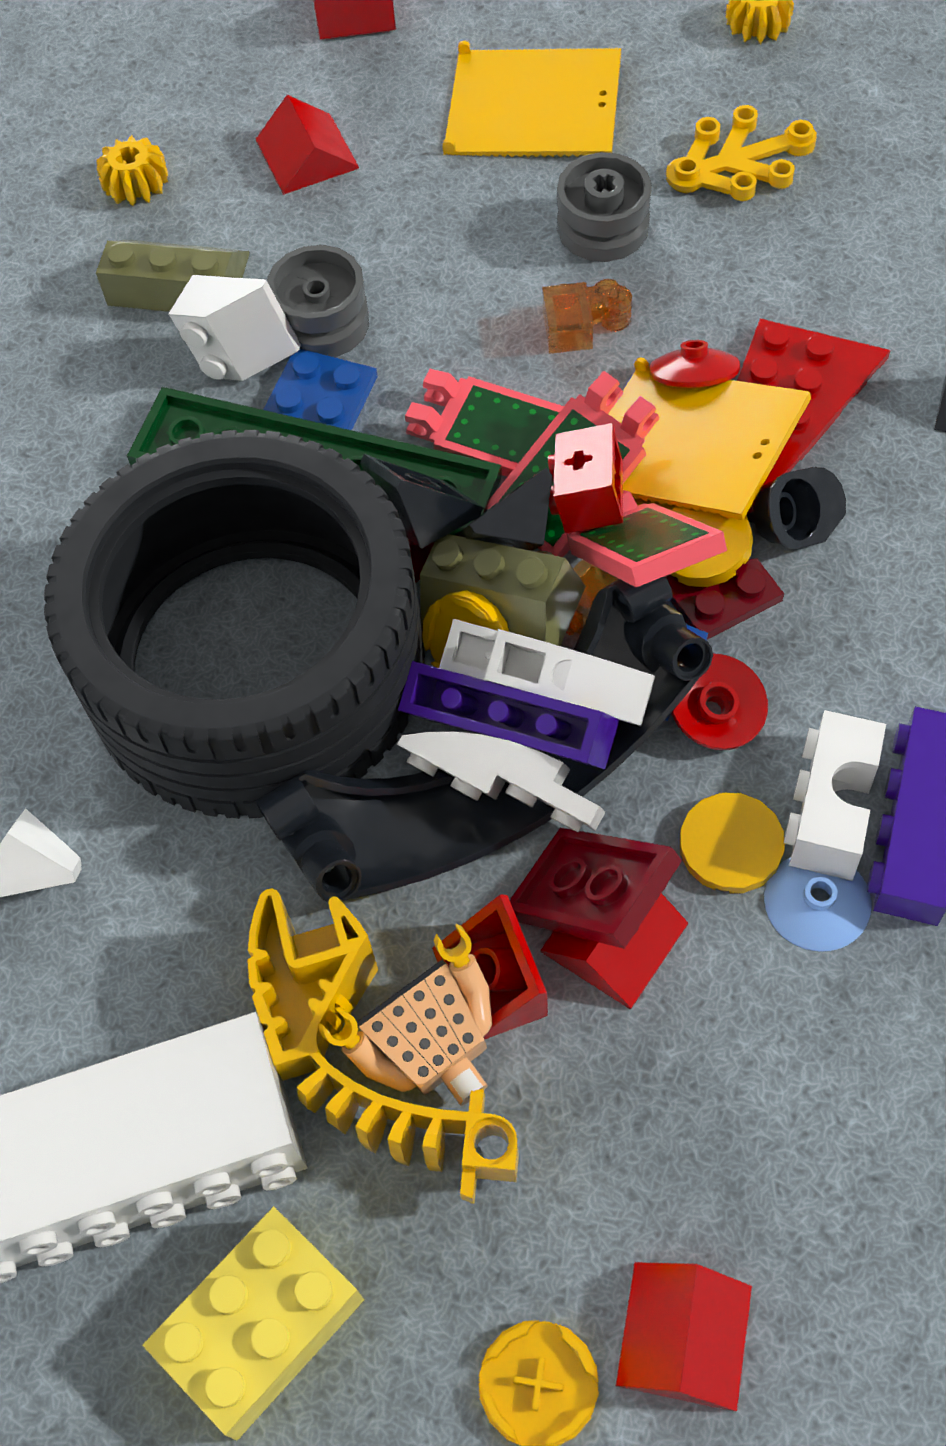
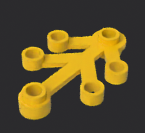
[666,105,817,201]

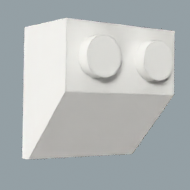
[169,275,301,381]

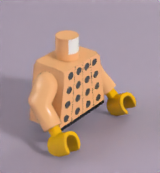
[319,924,492,1106]

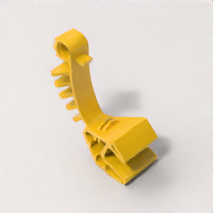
[247,888,519,1204]

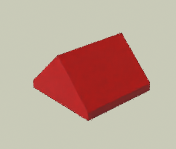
[256,95,359,195]
[540,893,688,1010]
[432,895,548,1040]
[616,1262,752,1412]

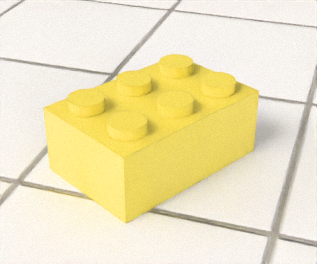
[142,1206,364,1440]

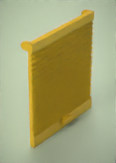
[442,40,621,158]
[608,357,811,520]

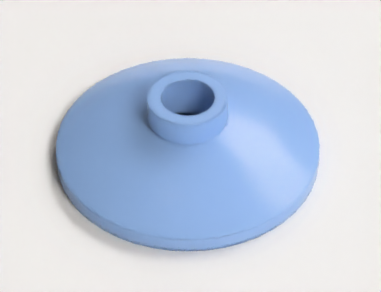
[764,857,872,952]

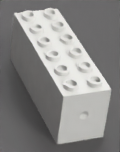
[0,1012,307,1283]

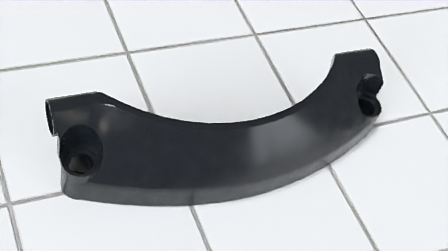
[255,576,713,902]

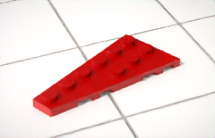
[737,318,891,515]

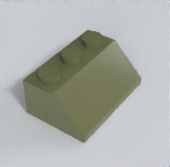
[96,240,250,312]
[420,534,586,646]

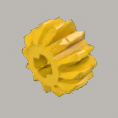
[726,0,794,45]
[96,135,168,207]

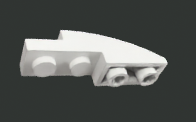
[439,619,655,726]
[397,732,605,832]

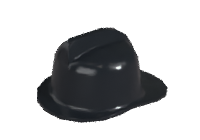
[747,467,846,549]

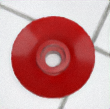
[649,340,740,388]
[671,654,768,750]

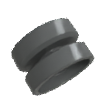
[557,152,652,262]
[267,244,370,358]

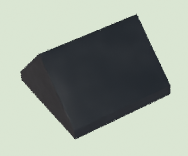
[360,454,484,549]
[455,467,552,551]

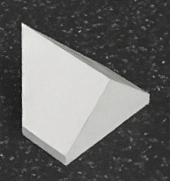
[0,808,82,897]

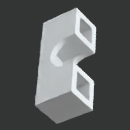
[784,710,886,881]

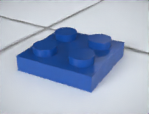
[263,349,378,430]

